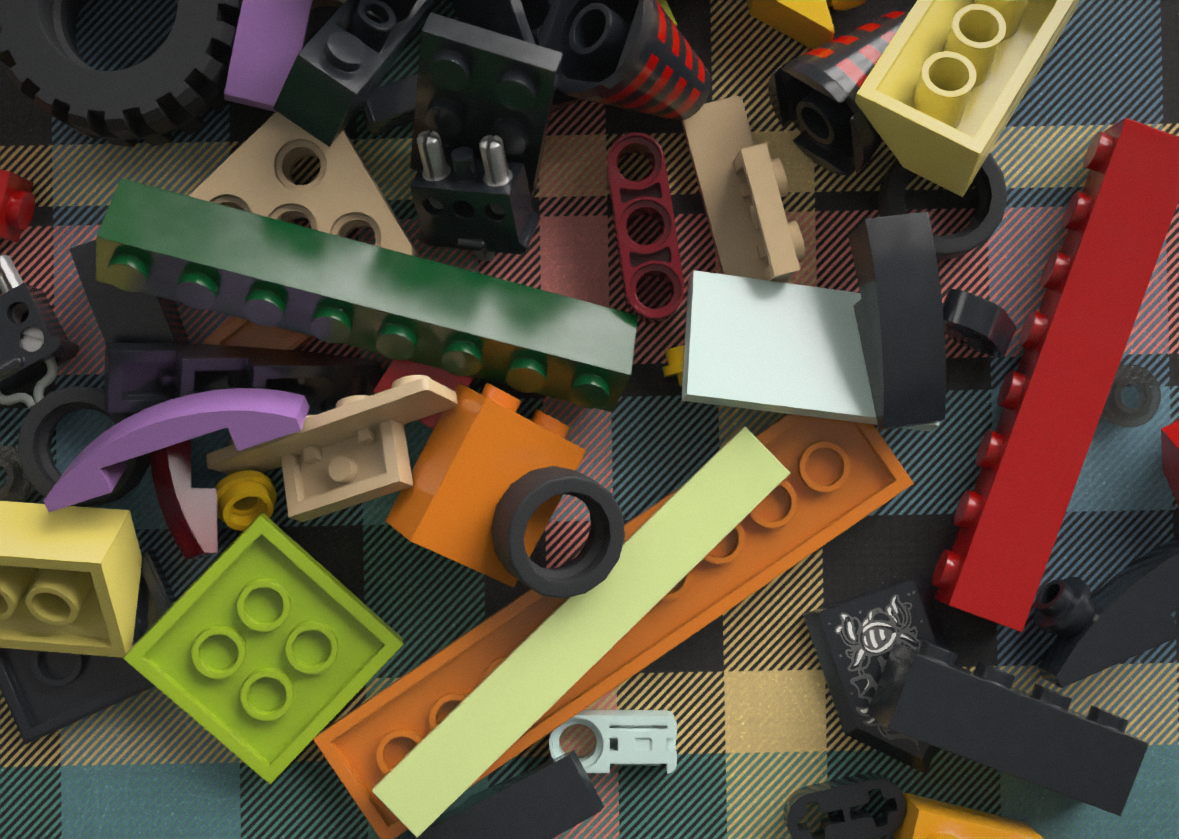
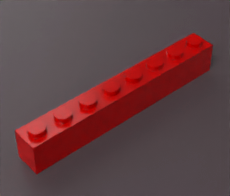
[932,118,1179,632]

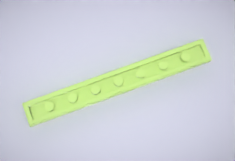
[372,426,790,837]

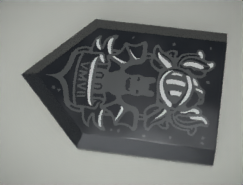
[803,573,949,774]

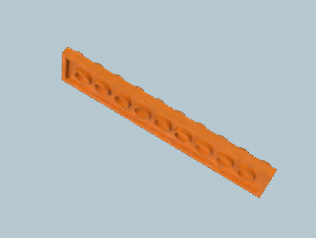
[313,414,914,839]

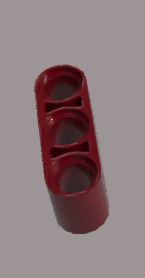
[606,132,684,323]

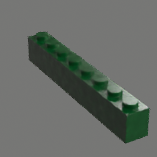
[96,178,638,413]

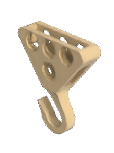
[189,0,419,257]

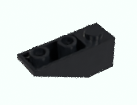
[273,0,437,147]

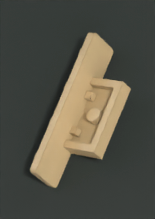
[681,96,805,284]
[206,375,458,522]

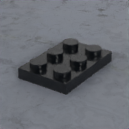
[410,12,563,201]

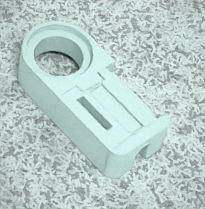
[549,710,677,773]

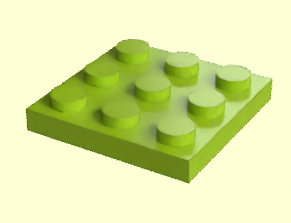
[123,512,404,784]

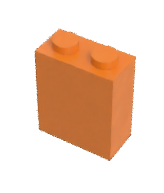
[385,383,587,587]

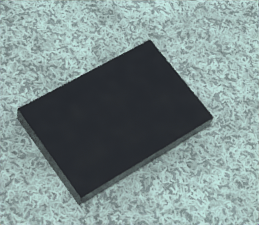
[0,549,176,745]

